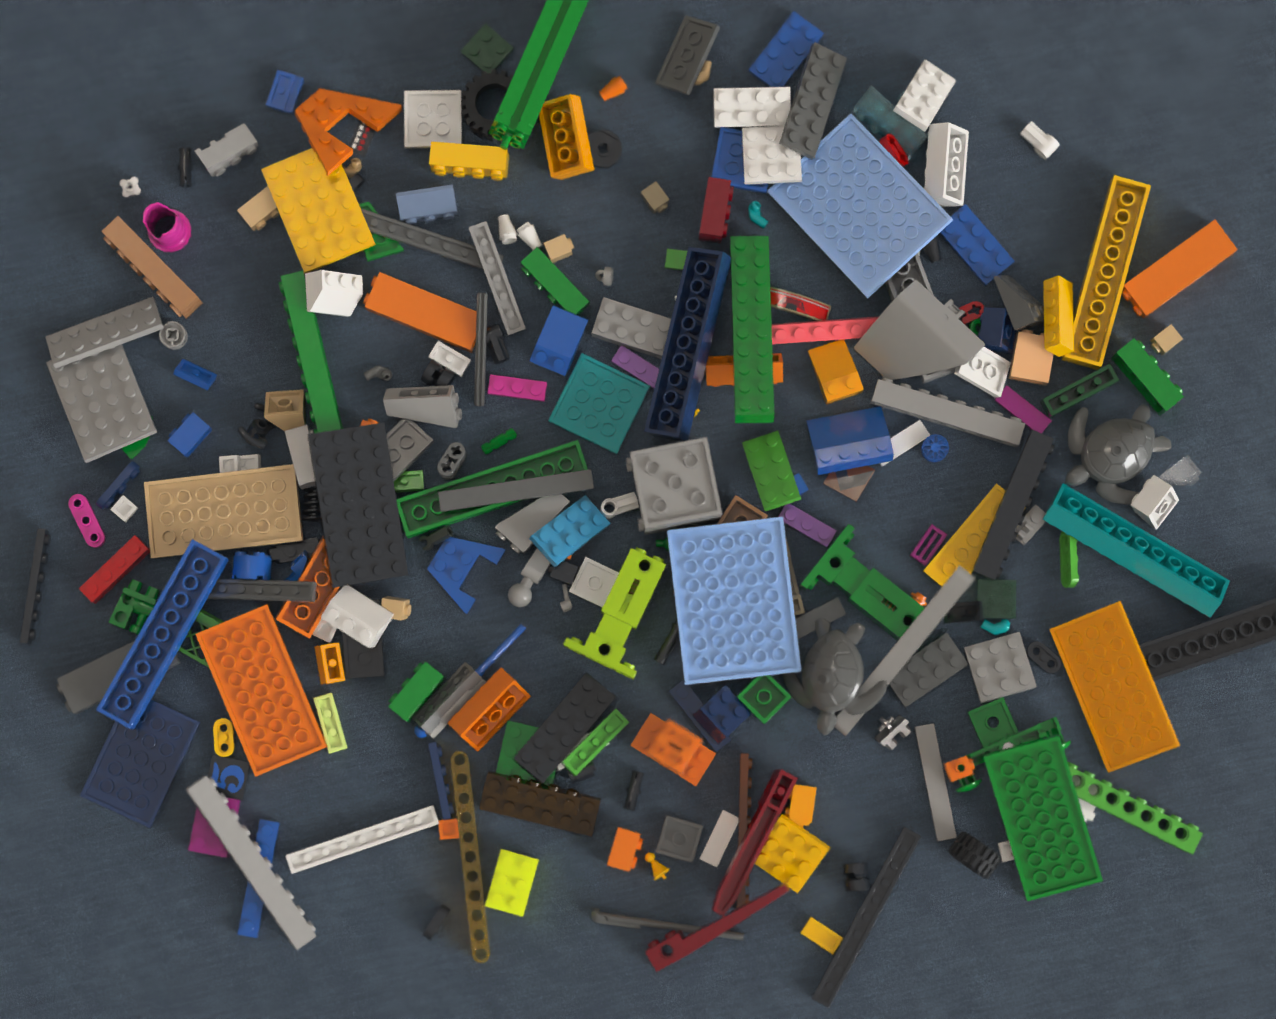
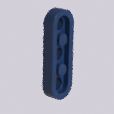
[96,461,140,510]

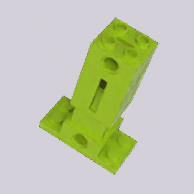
[563,547,666,680]

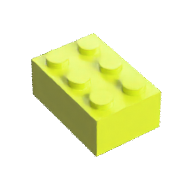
[485,849,539,917]

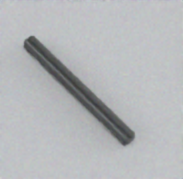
[474,292,488,406]

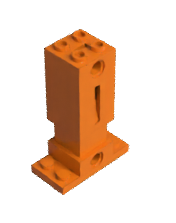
[630,713,716,786]

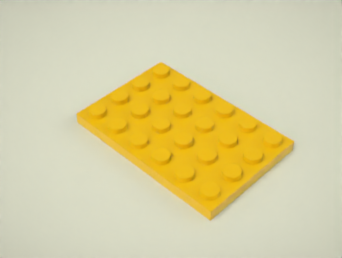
[261,148,376,274]

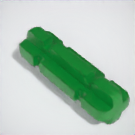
[481,428,517,455]

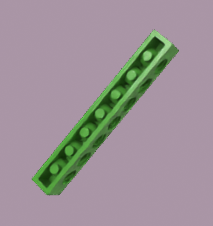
[1068,762,1203,854]

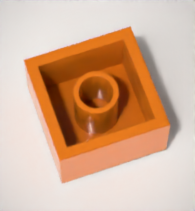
[607,827,643,872]

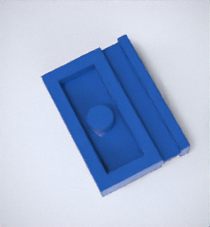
[266,70,304,115]

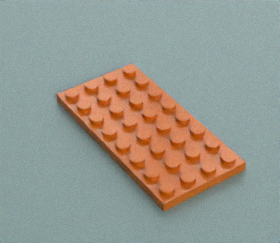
[195,604,327,777]

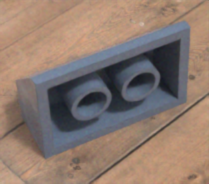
[396,184,458,225]

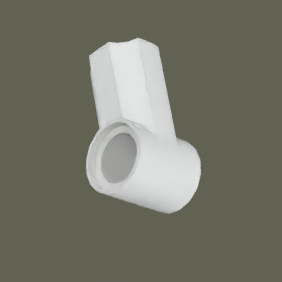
[1020,121,1059,159]
[600,492,639,519]

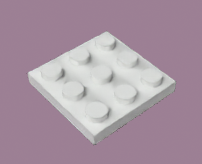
[404,90,462,148]
[742,126,802,185]

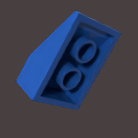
[530,305,588,376]

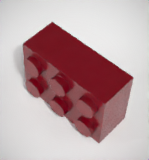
[699,177,734,243]

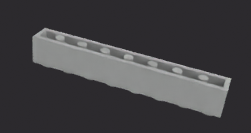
[871,378,1025,448]

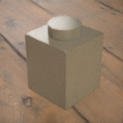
[641,181,669,214]

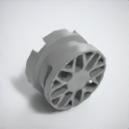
[159,321,188,350]

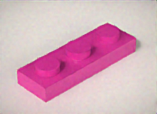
[488,374,547,402]

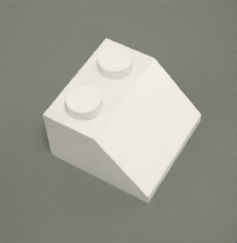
[1131,475,1179,530]

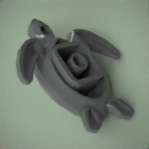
[1065,404,1171,505]
[783,618,887,736]

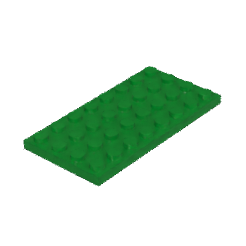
[983,734,1103,901]

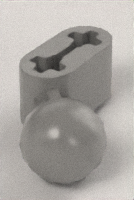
[508,548,551,607]

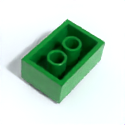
[388,661,446,723]

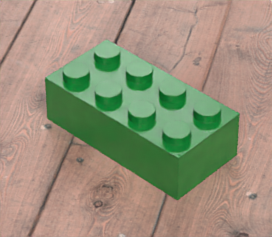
[1111,338,1184,416]

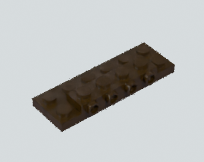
[479,771,601,837]

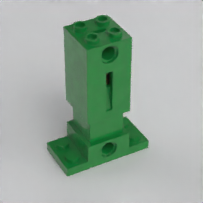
[799,524,924,641]

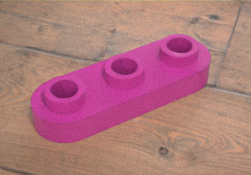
[68,494,105,548]

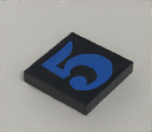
[208,755,250,800]

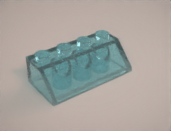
[853,86,928,161]

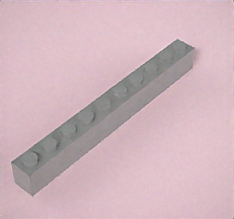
[185,775,316,950]

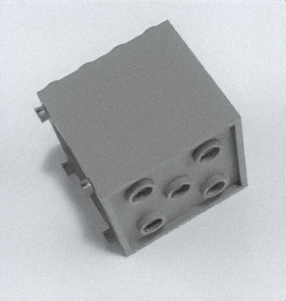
[626,437,722,535]

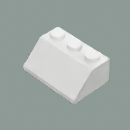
[305,270,363,317]
[321,585,394,648]

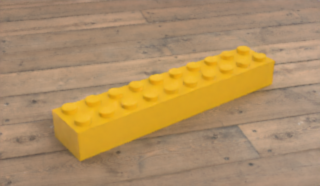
[1062,175,1151,370]

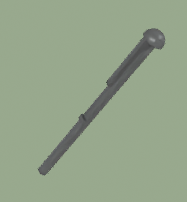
[591,908,744,941]

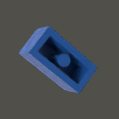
[168,412,213,458]

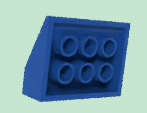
[806,406,894,475]

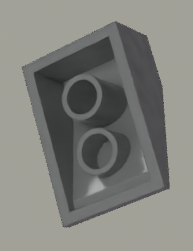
[994,275,1044,330]

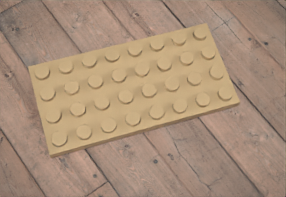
[144,464,303,559]

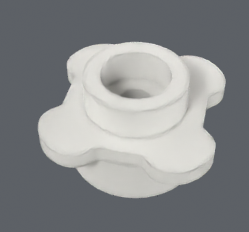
[120,177,141,198]

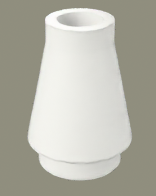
[498,215,518,244]
[516,222,542,250]

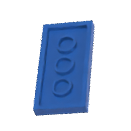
[748,11,824,87]
[940,204,1015,286]

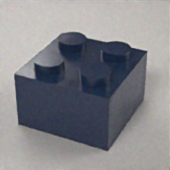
[692,685,752,744]

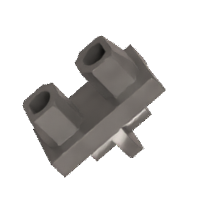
[875,714,911,750]

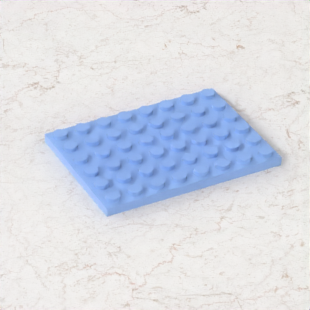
[767,114,953,298]
[667,517,801,685]

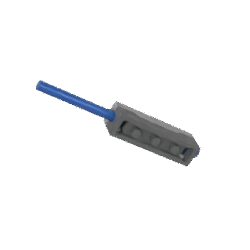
[412,624,526,738]

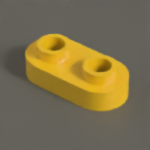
[213,718,235,757]

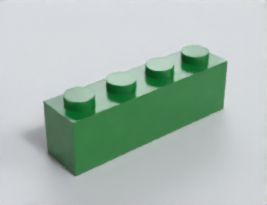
[521,247,590,315]

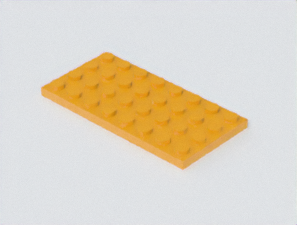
[1049,601,1180,773]

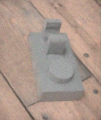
[1015,504,1046,546]

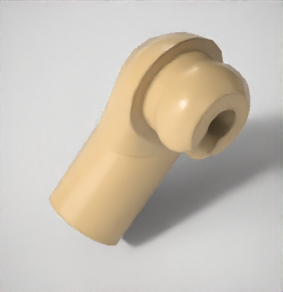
[695,61,712,85]
[344,158,362,178]

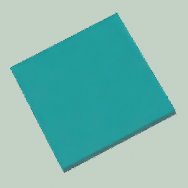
[548,353,650,455]

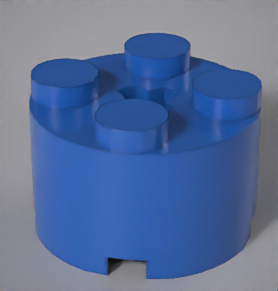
[232,552,272,580]

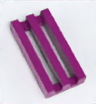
[910,524,947,566]

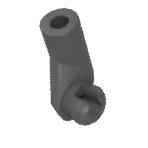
[363,365,392,381]

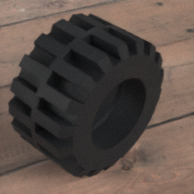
[948,831,1002,879]

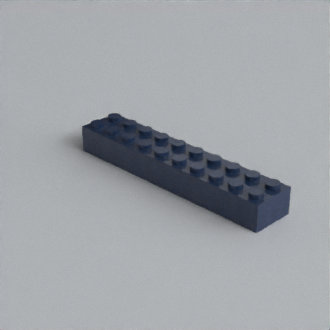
[644,247,732,442]

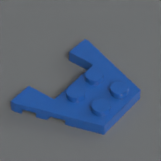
[427,537,506,614]

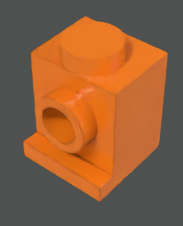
[943,756,975,782]

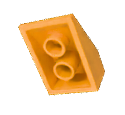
[808,339,864,405]

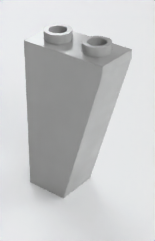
[383,385,462,428]
[495,494,570,554]

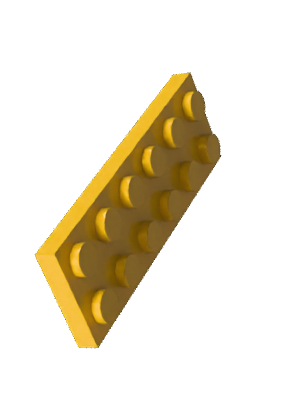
[923,483,1026,587]

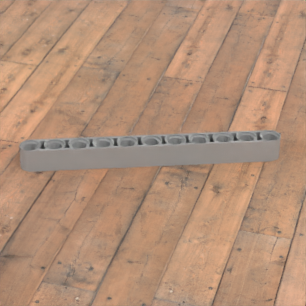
[834,566,975,736]

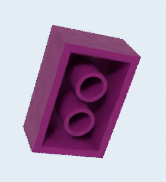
[188,797,241,858]

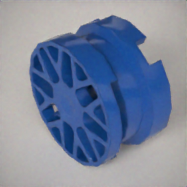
[921,434,949,463]

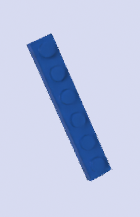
[237,819,280,938]

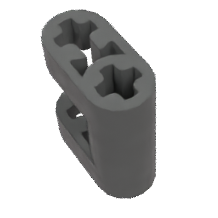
[438,442,467,480]

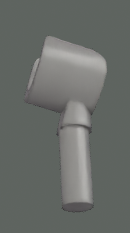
[560,584,572,612]

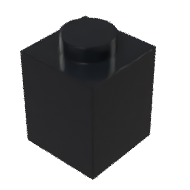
[548,561,579,586]

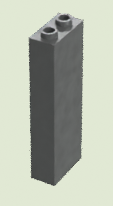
[56,641,181,714]

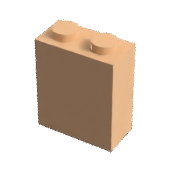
[1009,330,1054,386]

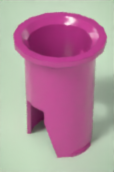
[143,202,191,252]

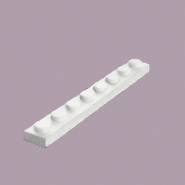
[286,805,439,874]

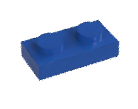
[173,359,217,391]

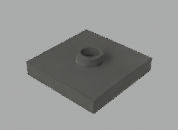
[656,815,703,863]

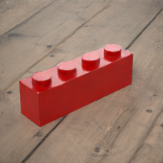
[79,535,150,604]

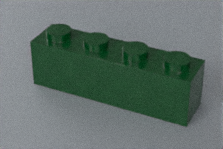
[1040,364,1119,419]

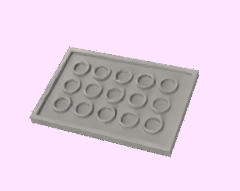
[46,344,157,463]

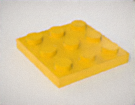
[755,814,830,893]

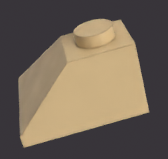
[264,390,306,431]

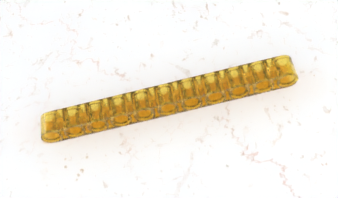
[451,751,491,963]

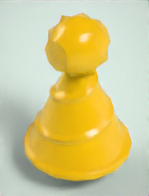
[645,852,670,880]

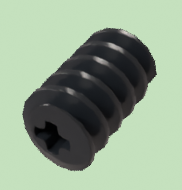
[302,486,321,522]

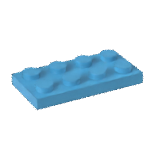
[529,495,610,568]

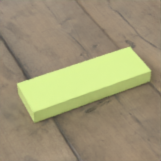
[313,693,348,754]

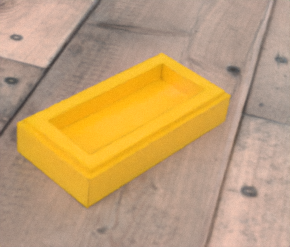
[800,917,843,954]

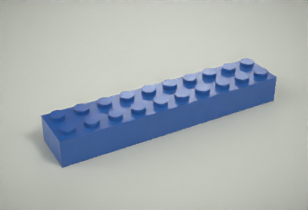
[96,539,229,729]

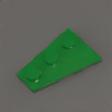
[359,202,404,262]

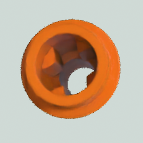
[599,75,628,101]

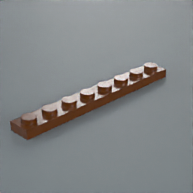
[736,753,752,908]

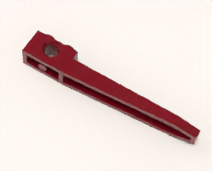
[712,769,798,916]
[645,882,789,972]

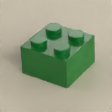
[737,675,792,725]

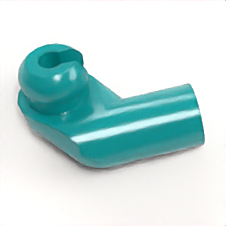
[748,201,769,229]
[980,619,1010,635]

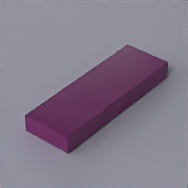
[994,385,1052,433]

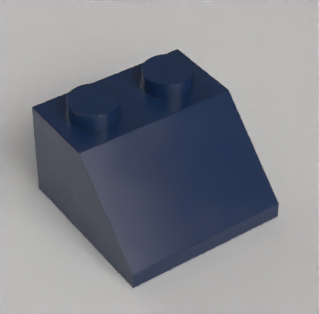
[977,307,1017,355]

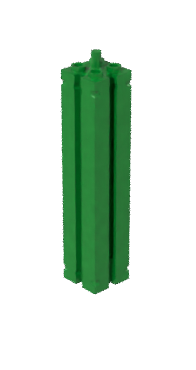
[488,0,589,150]

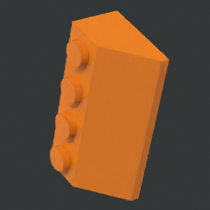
[448,667,531,752]

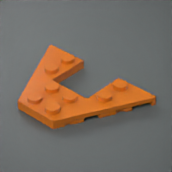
[295,89,402,176]

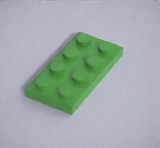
[742,431,801,512]

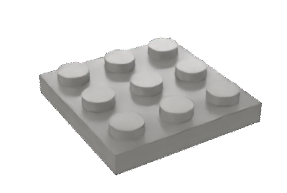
[964,632,1037,703]

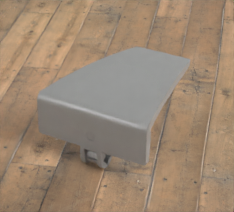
[854,280,985,380]

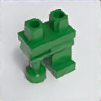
[109,579,160,635]

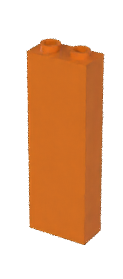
[1122,220,1238,319]
[363,272,477,353]

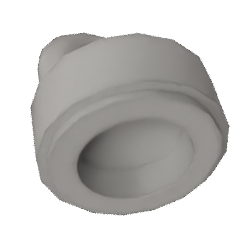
[595,267,613,286]

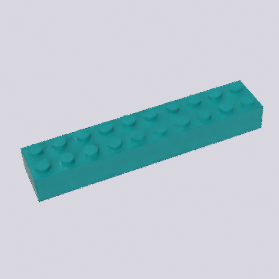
[1043,483,1230,617]

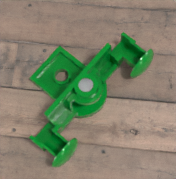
[955,697,1071,792]

